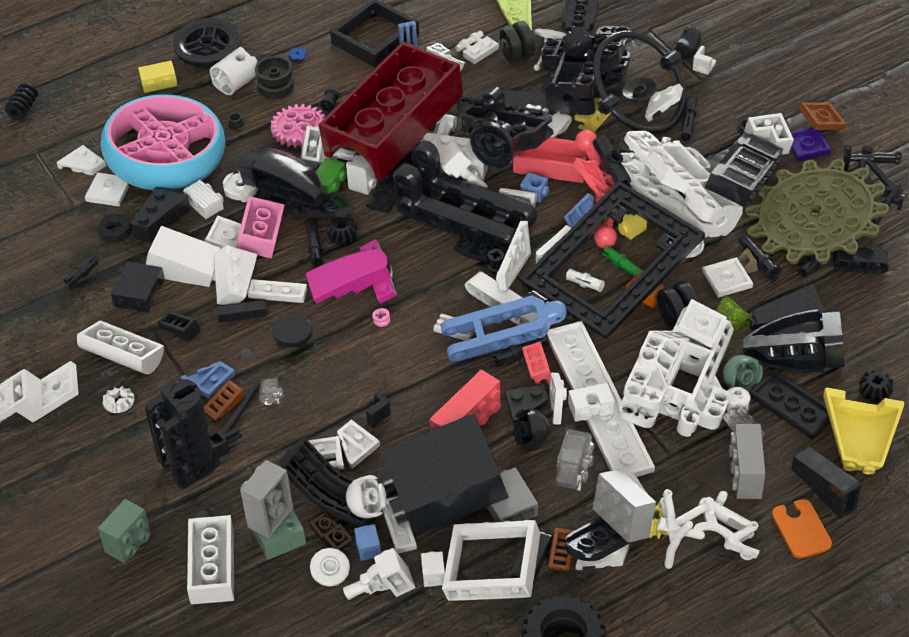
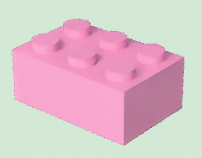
[236,196,284,259]

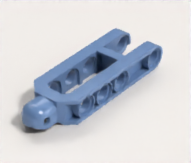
[440,296,567,362]

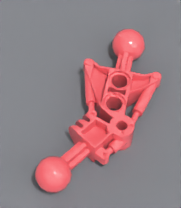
[571,130,618,249]

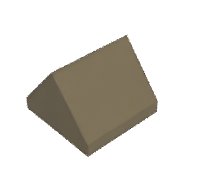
[738,248,758,274]

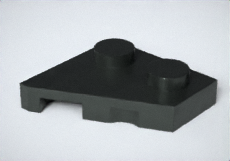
[505,384,548,425]

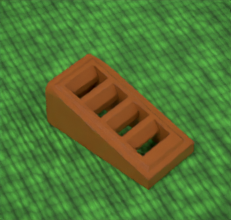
[204,380,244,422]
[548,527,574,572]

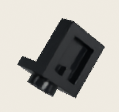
[366,392,391,428]

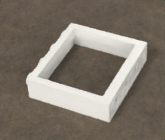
[442,520,540,601]

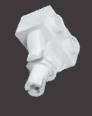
[300,125,356,169]
[439,140,488,188]
[343,548,416,600]

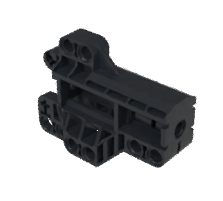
[541,26,630,115]

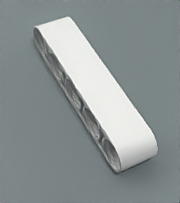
[465,272,538,325]

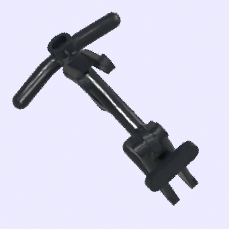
[843,144,905,225]

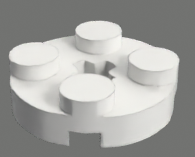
[223,171,259,202]

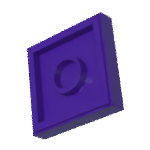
[790,128,831,161]

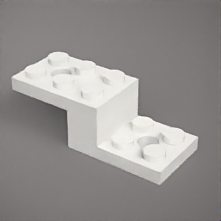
[0,361,78,422]

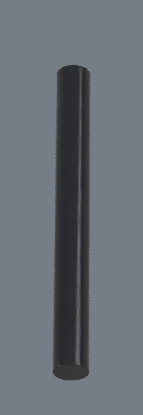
[220,379,262,435]

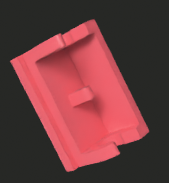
[522,342,551,385]

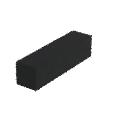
[217,300,266,323]

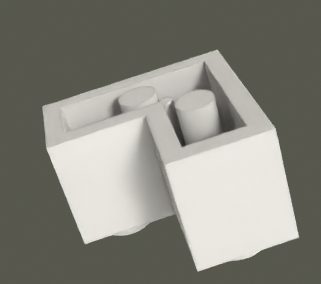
[744,113,794,155]

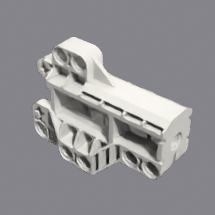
[621,131,743,238]
[618,307,734,437]

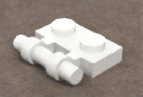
[455,31,499,64]

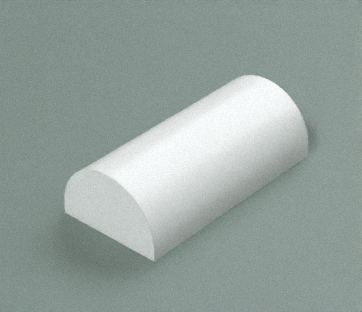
[77,321,164,375]

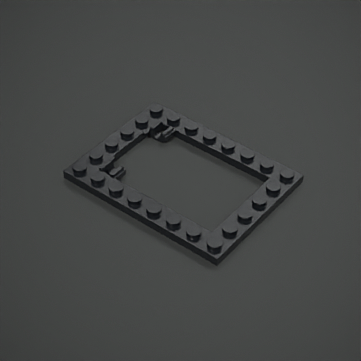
[521,181,705,340]

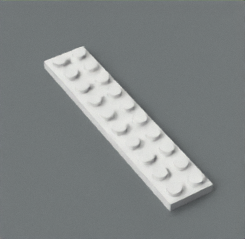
[546,321,655,477]

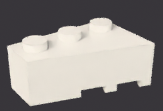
[346,155,378,195]
[214,245,258,305]

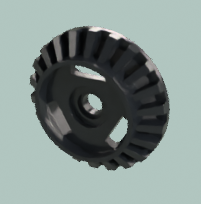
[173,18,242,69]

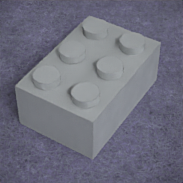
[729,424,765,499]
[240,460,293,538]
[593,469,656,543]

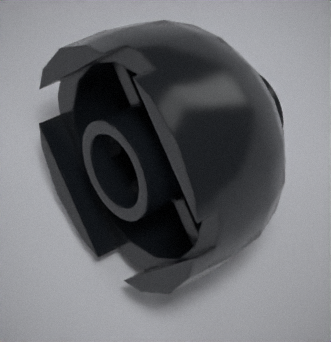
[674,24,703,59]
[513,409,551,449]

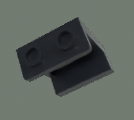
[111,262,165,312]

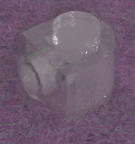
[258,379,284,405]

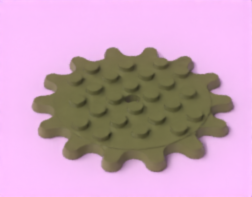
[745,159,889,264]

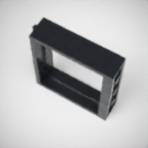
[330,0,419,68]

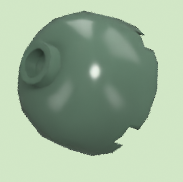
[723,355,763,392]

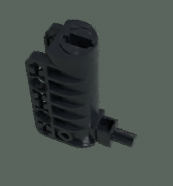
[145,379,242,489]

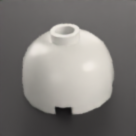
[346,475,386,518]

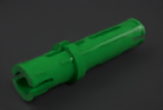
[602,246,644,277]

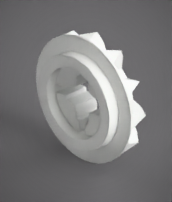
[103,386,134,413]

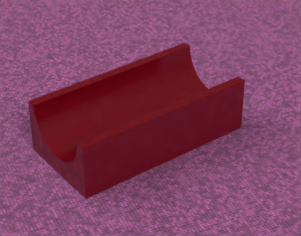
[318,42,463,180]

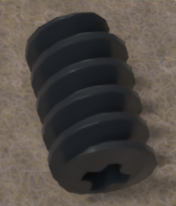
[5,83,38,121]

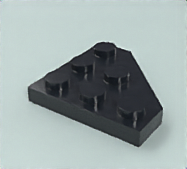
[287,191,354,218]

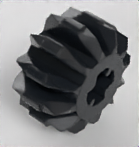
[327,217,358,246]
[859,370,894,403]

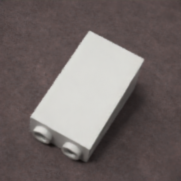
[146,226,222,287]

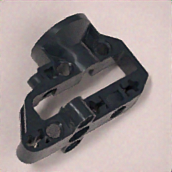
[457,87,554,169]

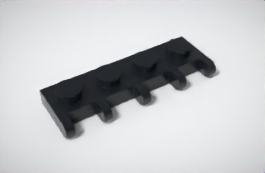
[366,158,412,214]

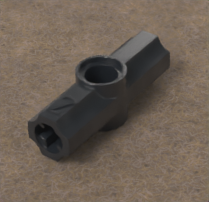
[592,135,631,185]

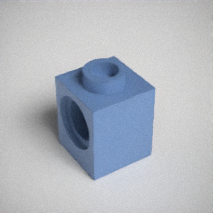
[521,172,550,203]
[354,524,381,561]

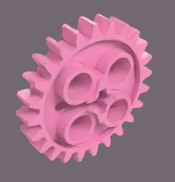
[271,104,325,148]

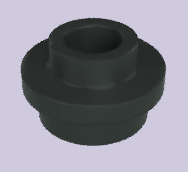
[227,112,245,128]

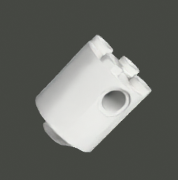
[210,47,258,95]

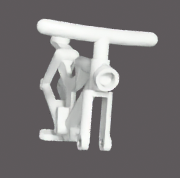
[657,489,759,569]

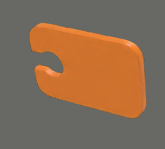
[772,499,832,559]

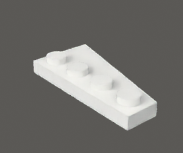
[496,221,531,291]

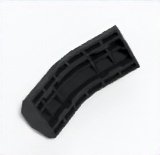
[279,438,376,527]

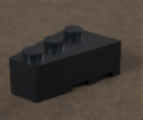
[131,187,191,243]

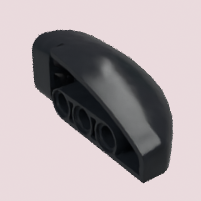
[238,146,325,208]
[743,310,845,372]

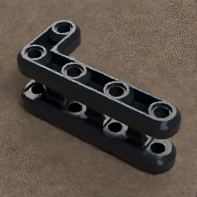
[393,141,537,253]

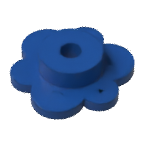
[288,47,307,61]

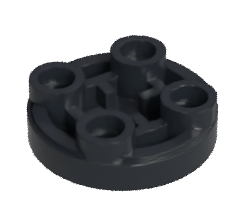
[273,314,312,348]

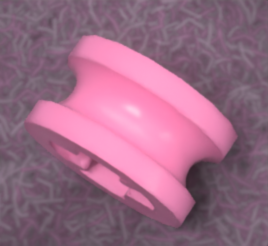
[372,308,391,327]

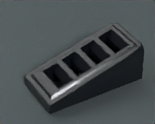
[158,311,201,342]

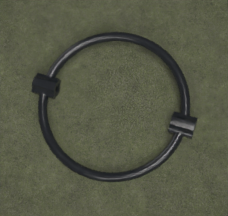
[593,31,686,134]

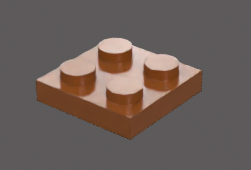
[799,102,846,130]

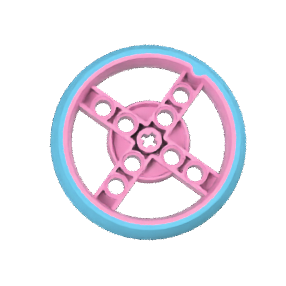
[101,95,225,190]

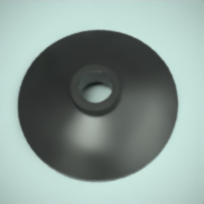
[622,78,657,101]

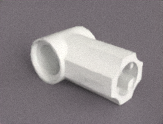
[433,114,457,136]

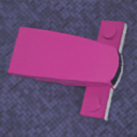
[306,239,397,304]

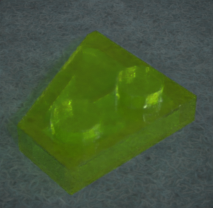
[716,295,751,332]

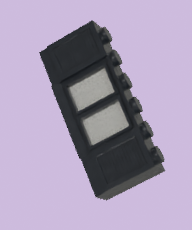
[705,132,783,207]

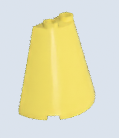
[823,388,904,474]

